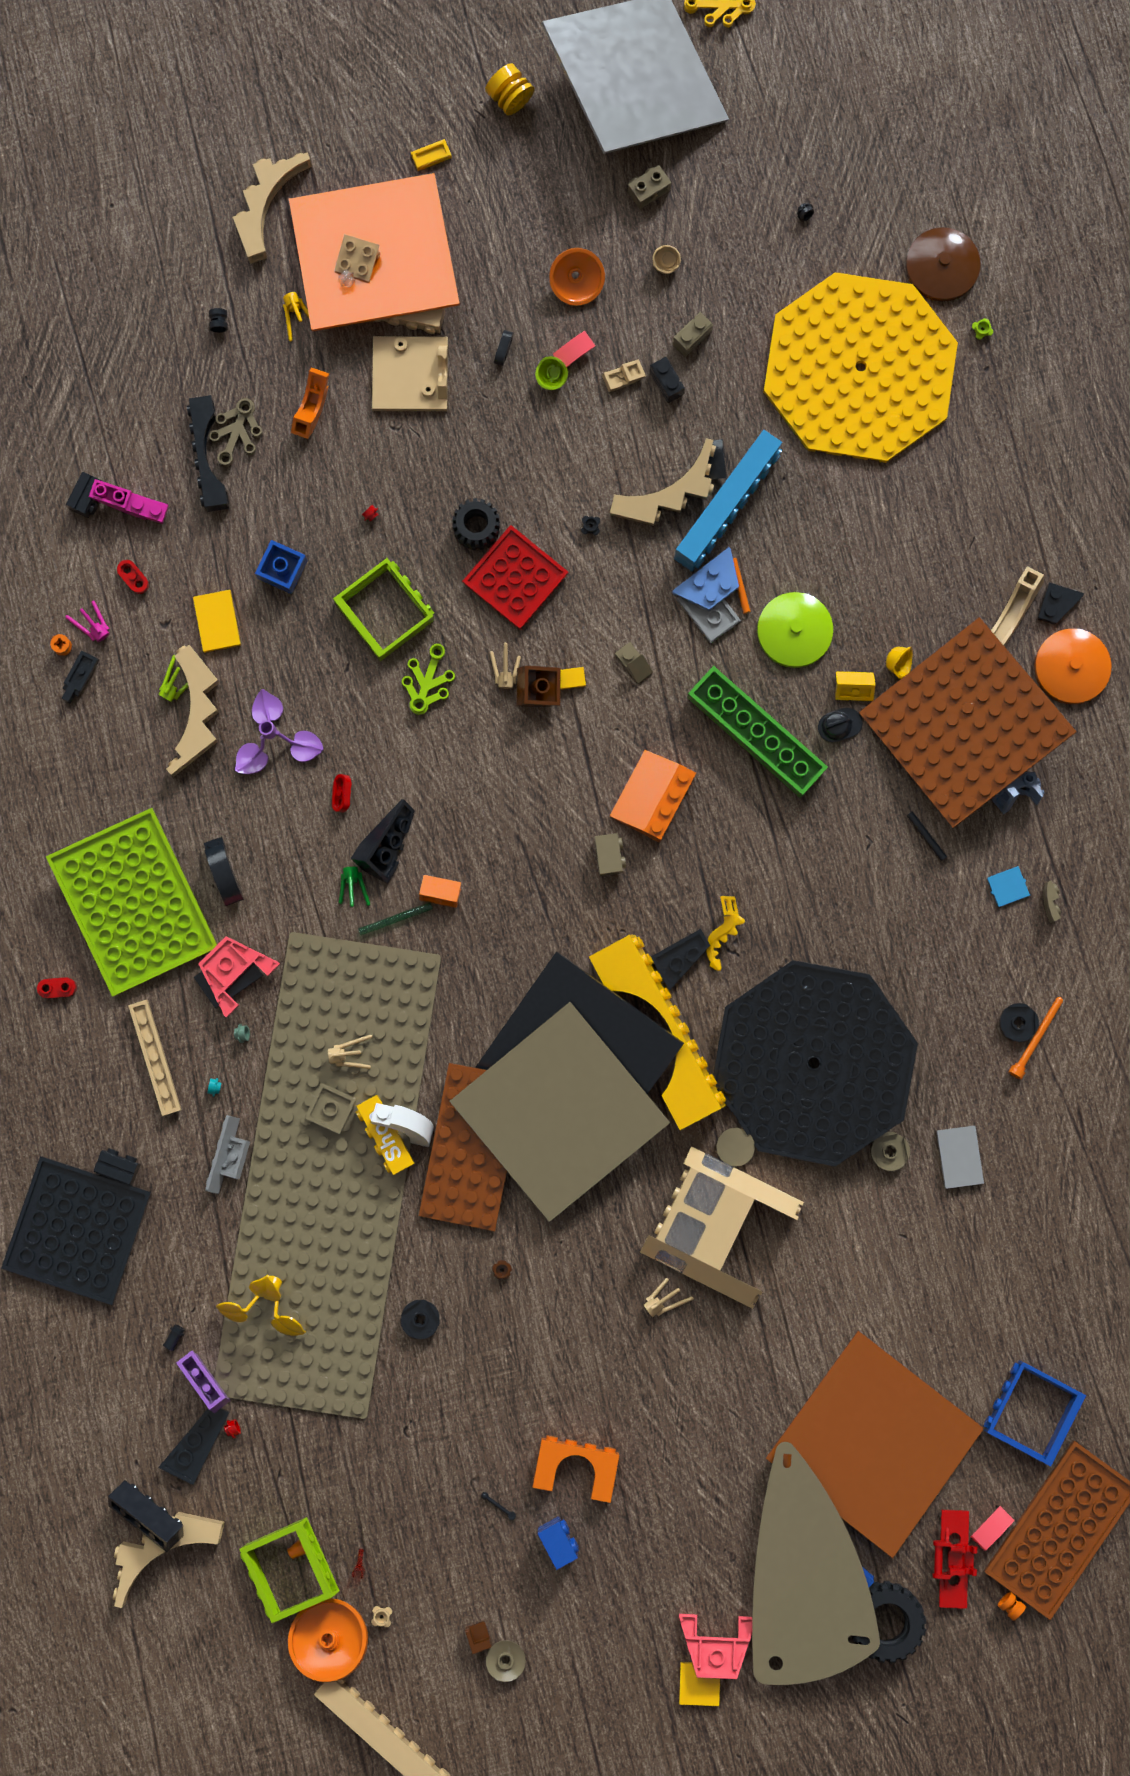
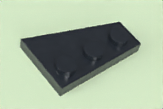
[651,929,710,990]

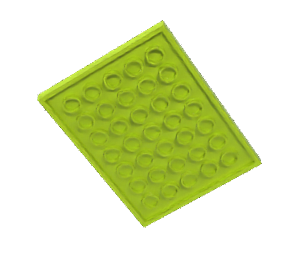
[46,808,217,997]

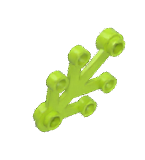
[402,644,455,715]

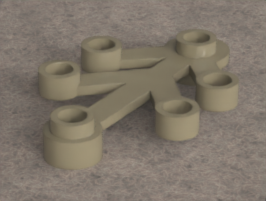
[209,398,263,467]

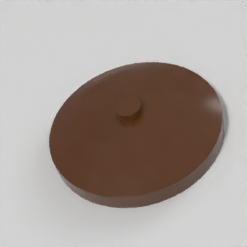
[905,227,981,301]

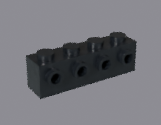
[108,1480,184,1552]

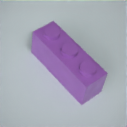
[176,1351,230,1413]

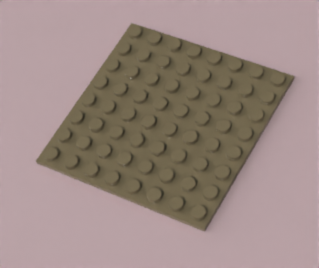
[450,1002,670,1222]

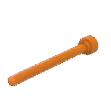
[1008,997,1063,1080]

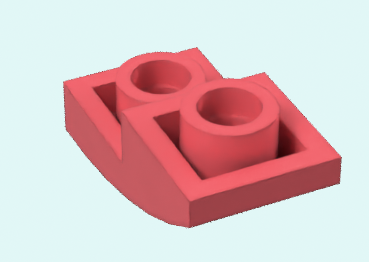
[553,331,596,367]
[970,1506,1015,1551]

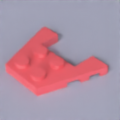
[198,936,280,1018]
[679,1614,752,1679]

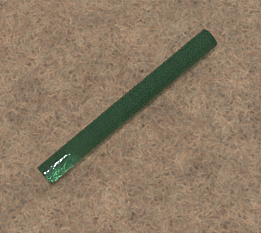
[358,902,433,935]

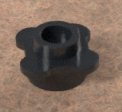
[581,516,600,535]

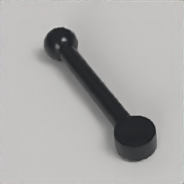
[481,1492,516,1520]

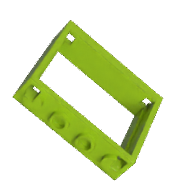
[333,558,434,661]
[239,1517,339,1623]

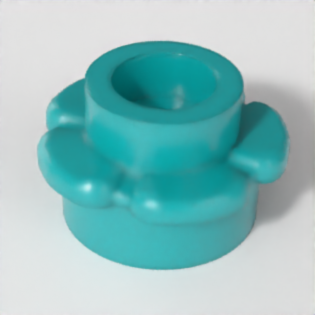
[207,1078,222,1097]

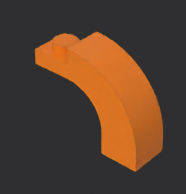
[291,367,329,439]

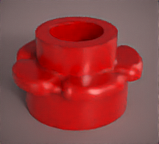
[361,504,378,522]
[224,1419,241,1438]

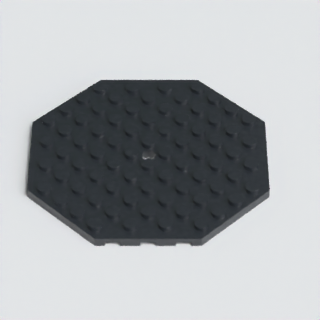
[713,960,918,1167]

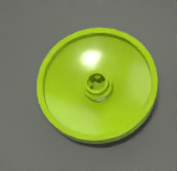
[757,592,833,668]

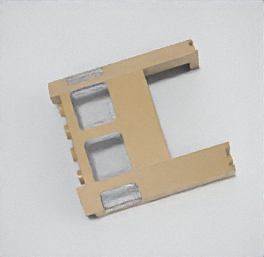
[640,1146,804,1309]

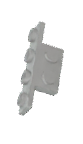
[205,1115,250,1194]

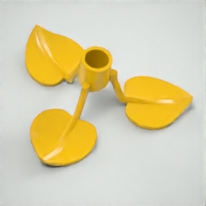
[216,1275,306,1336]

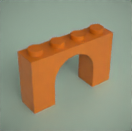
[533,1435,619,1503]

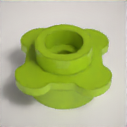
[972,318,993,340]

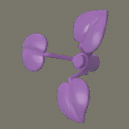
[235,689,323,774]

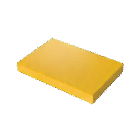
[193,590,241,653]

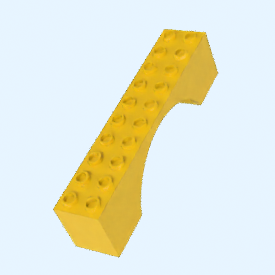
[589,935,726,1130]

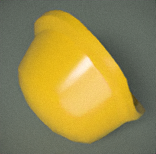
[886,647,913,679]

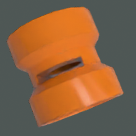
[998,1591,1026,1621]

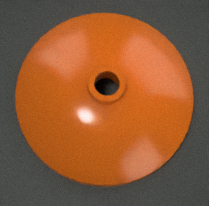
[549,248,605,306]

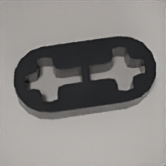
[494,330,514,366]

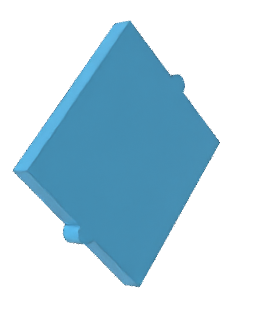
[987,866,1030,907]

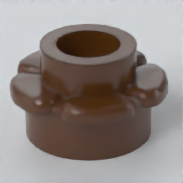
[492,1260,512,1279]

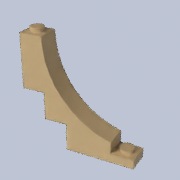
[167,645,220,777]

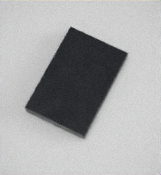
[194,963,264,1009]

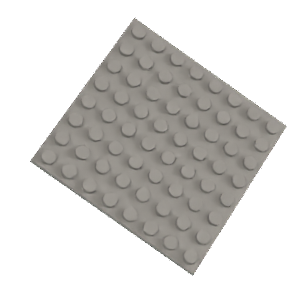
[541,0,729,154]

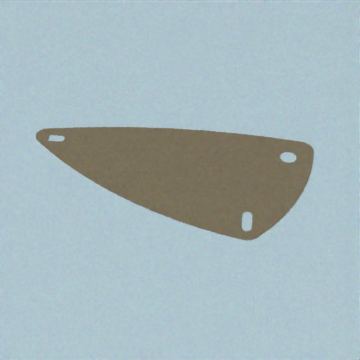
[752,1442,880,1685]

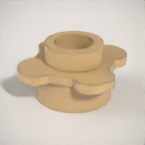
[371,1606,392,1627]

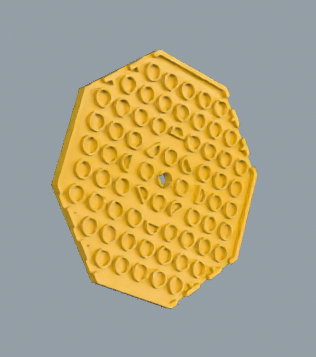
[763,272,958,463]

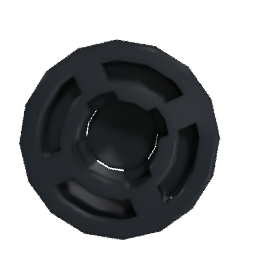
[209,308,228,333]

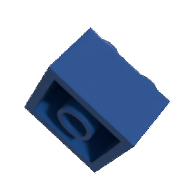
[255,540,308,594]
[538,1516,579,1570]

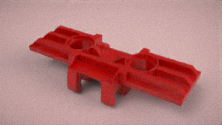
[932,1509,977,1609]

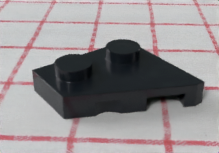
[1037,582,1084,625]

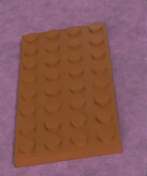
[419,1063,507,1231]
[984,1440,1130,1620]

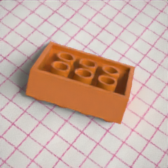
[609,750,696,843]

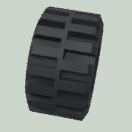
[452,498,500,550]

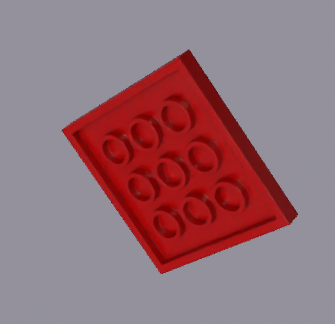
[462,525,569,630]

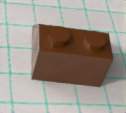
[517,666,561,707]

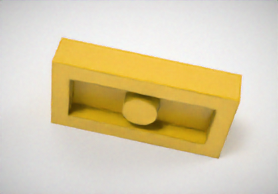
[835,672,875,701]

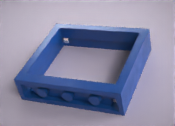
[984,1360,1086,1466]

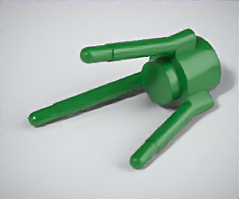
[339,866,370,907]

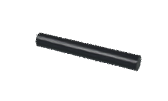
[907,811,947,861]

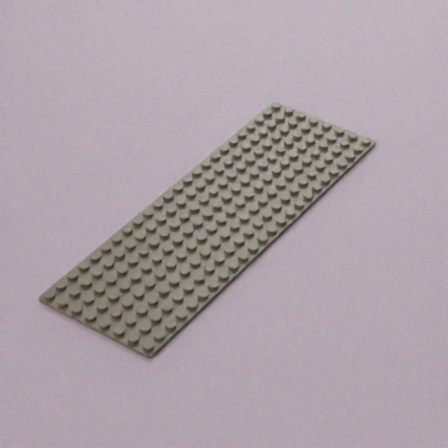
[215,932,441,1419]

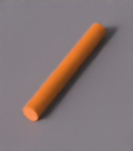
[733,558,751,614]

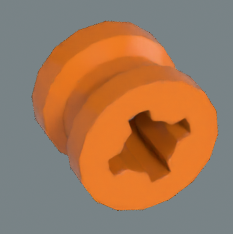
[50,634,72,656]

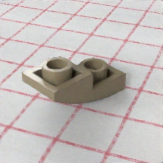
[1043,881,1061,923]

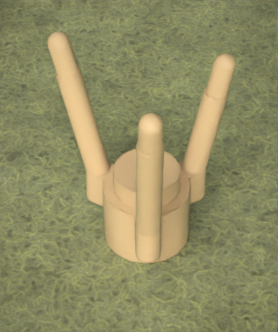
[490,642,521,689]
[328,1035,373,1069]
[644,1278,694,1317]

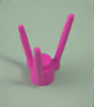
[65,601,110,643]

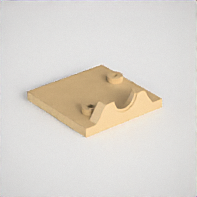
[372,336,448,411]

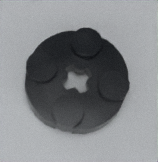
[999,1003,1039,1042]
[401,1299,440,1339]

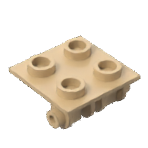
[334,234,380,282]

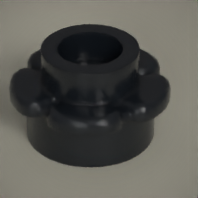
[797,203,814,221]

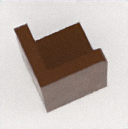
[465,1621,492,1654]

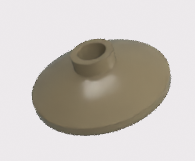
[486,1640,526,1682]

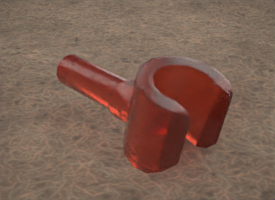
[352,1549,365,1579]

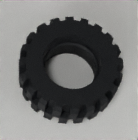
[851,1581,927,1664]

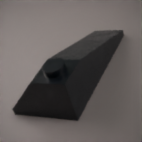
[351,799,415,883]

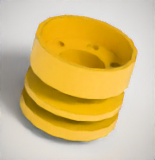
[485,63,535,116]

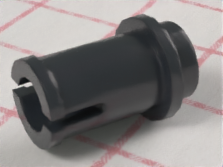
[163,1324,185,1351]

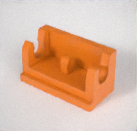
[419,875,461,908]

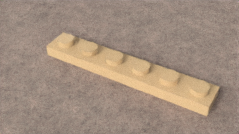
[128,1000,182,1116]

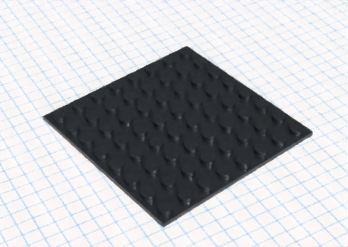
[475,951,684,1094]

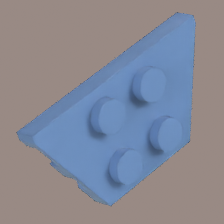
[672,547,739,611]

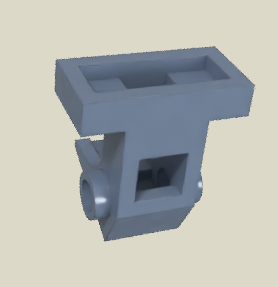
[992,772,1044,814]

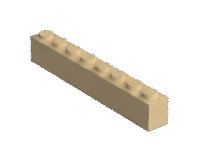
[314,1679,450,1776]

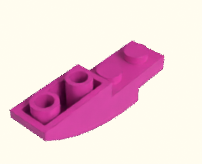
[89,479,169,524]

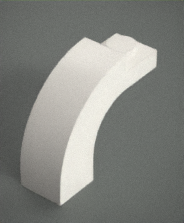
[371,1103,434,1147]

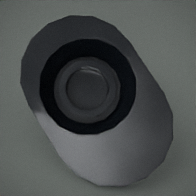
[818,708,863,742]

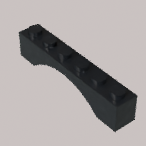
[187,395,230,512]

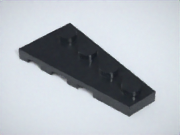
[158,1408,230,1485]

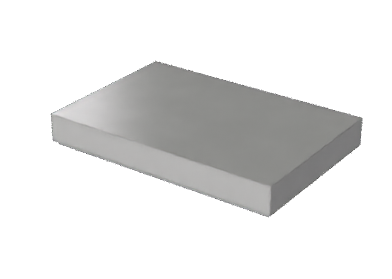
[676,596,741,644]
[936,1126,984,1189]

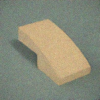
[602,359,646,392]

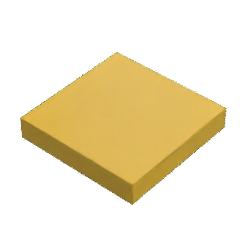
[679,1662,720,1706]

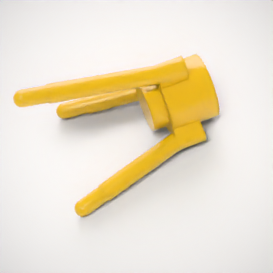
[283,292,309,342]

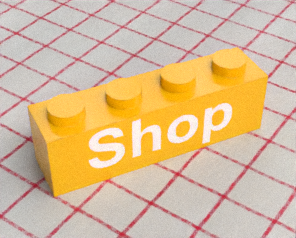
[355,1095,415,1175]

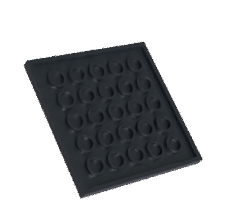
[1,1156,152,1305]

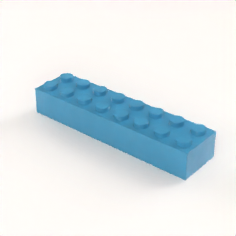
[674,430,782,572]

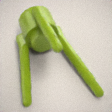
[158,655,189,702]

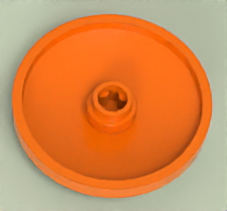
[1034,629,1111,704]
[288,1598,368,1682]

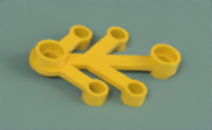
[684,0,756,28]

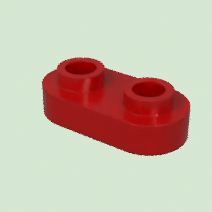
[117,560,149,594]
[332,774,352,813]
[37,977,77,999]

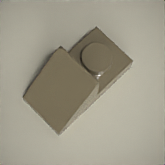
[615,642,653,684]

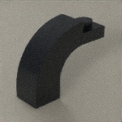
[204,837,244,906]

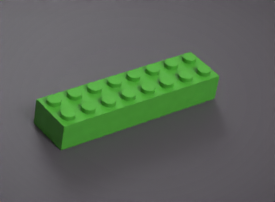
[687,666,828,798]

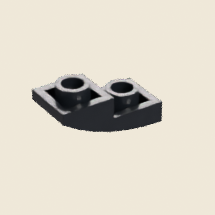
[704,439,727,480]

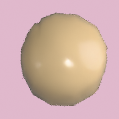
[652,245,681,274]

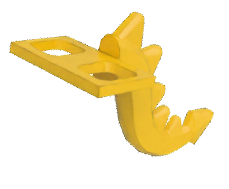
[706,896,745,971]

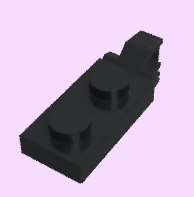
[62,650,99,704]

